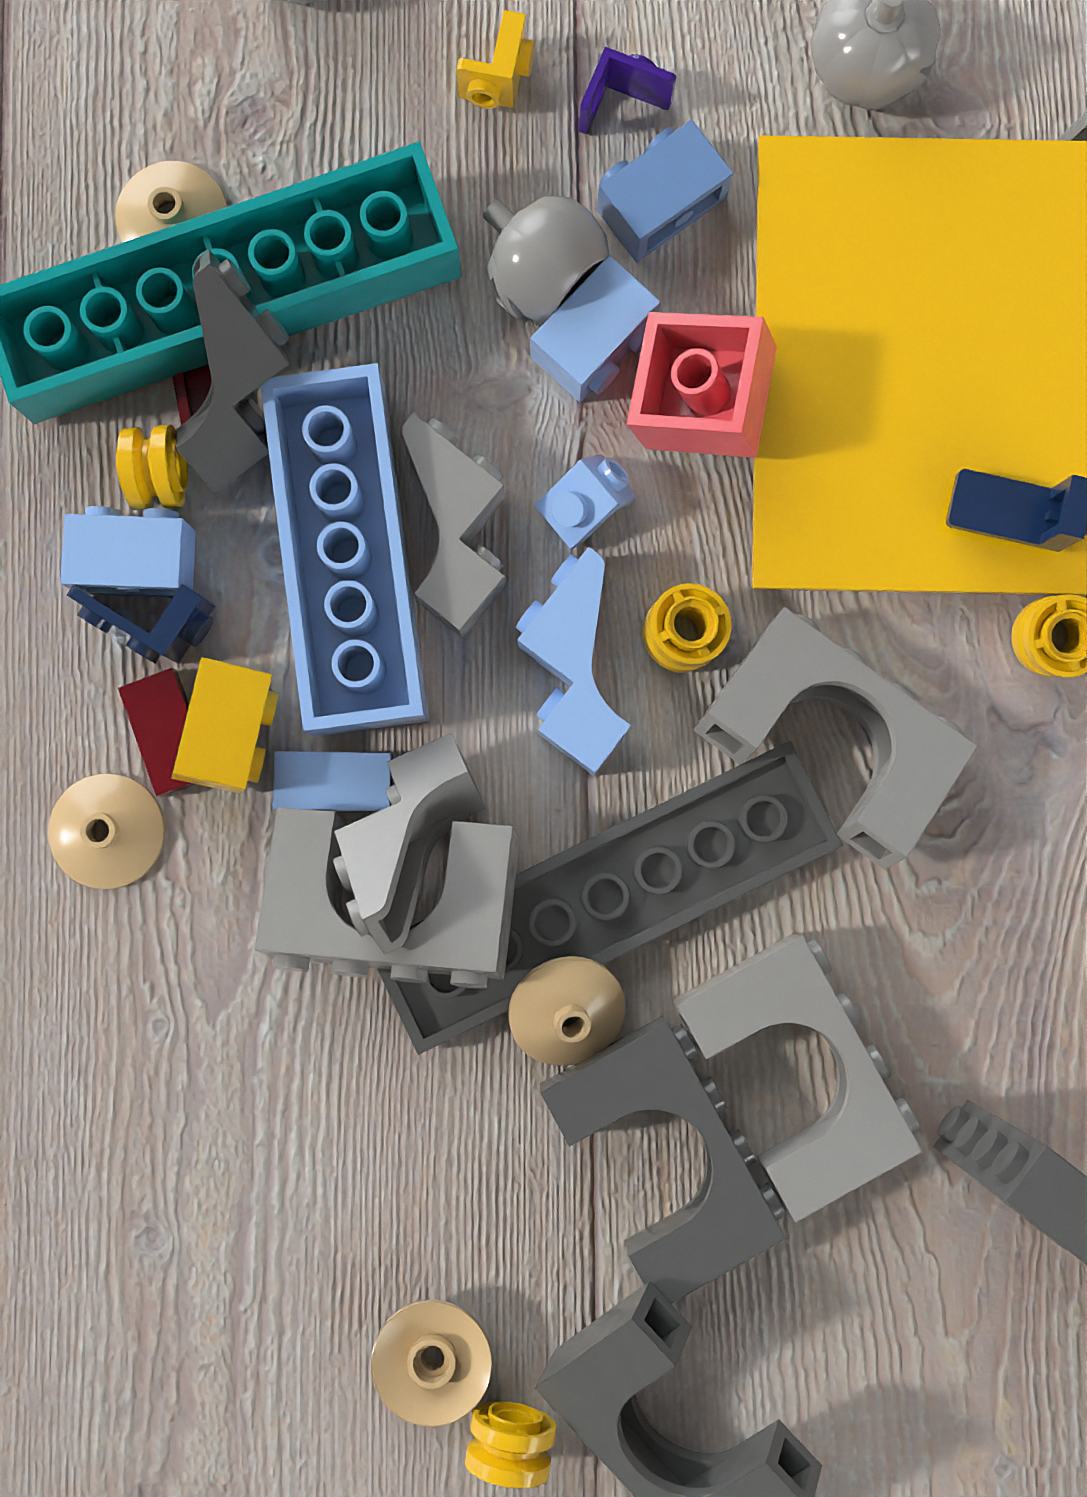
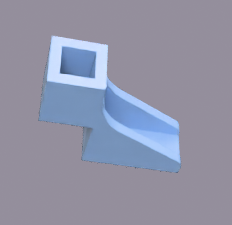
[516,547,631,776]

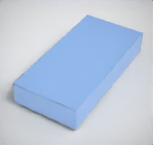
[273,751,393,812]

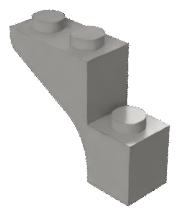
[402,412,506,639]
[333,733,486,955]

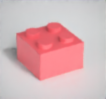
[627,312,777,458]

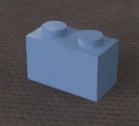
[597,119,733,263]

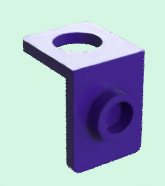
[579,46,676,135]

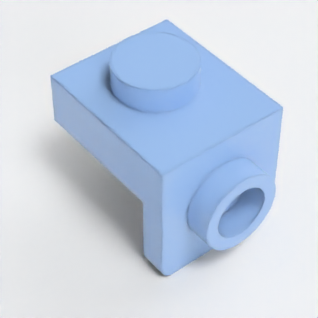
[534,455,637,549]

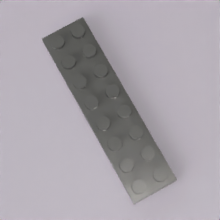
[377,741,843,1055]

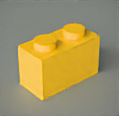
[171,657,279,794]

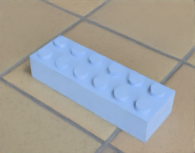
[261,363,429,737]

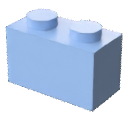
[530,255,661,403]
[60,506,196,598]

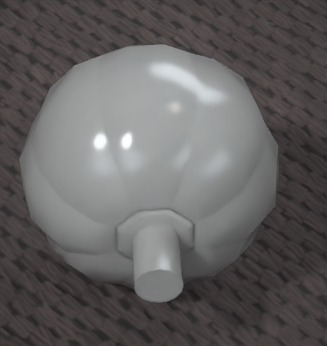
[810,0,941,110]
[483,196,609,326]

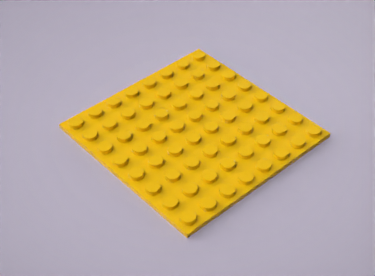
[752,135,1087,596]

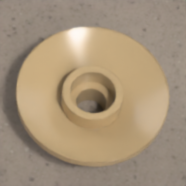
[115,161,228,242]
[48,774,165,889]
[508,956,626,1066]
[371,1300,492,1427]

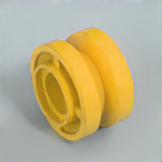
[116,424,188,510]
[642,583,732,673]
[1011,594,1087,677]
[465,1402,557,1489]

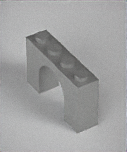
[693,606,978,870]
[254,807,520,989]
[672,933,923,1223]

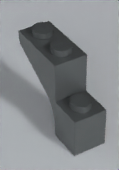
[176,249,290,493]

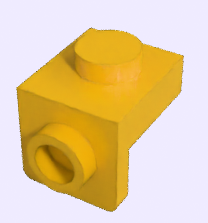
[456,10,535,109]

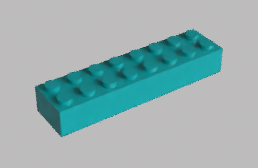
[0,141,462,424]

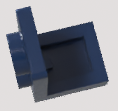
[946,469,1087,552]
[66,584,216,664]

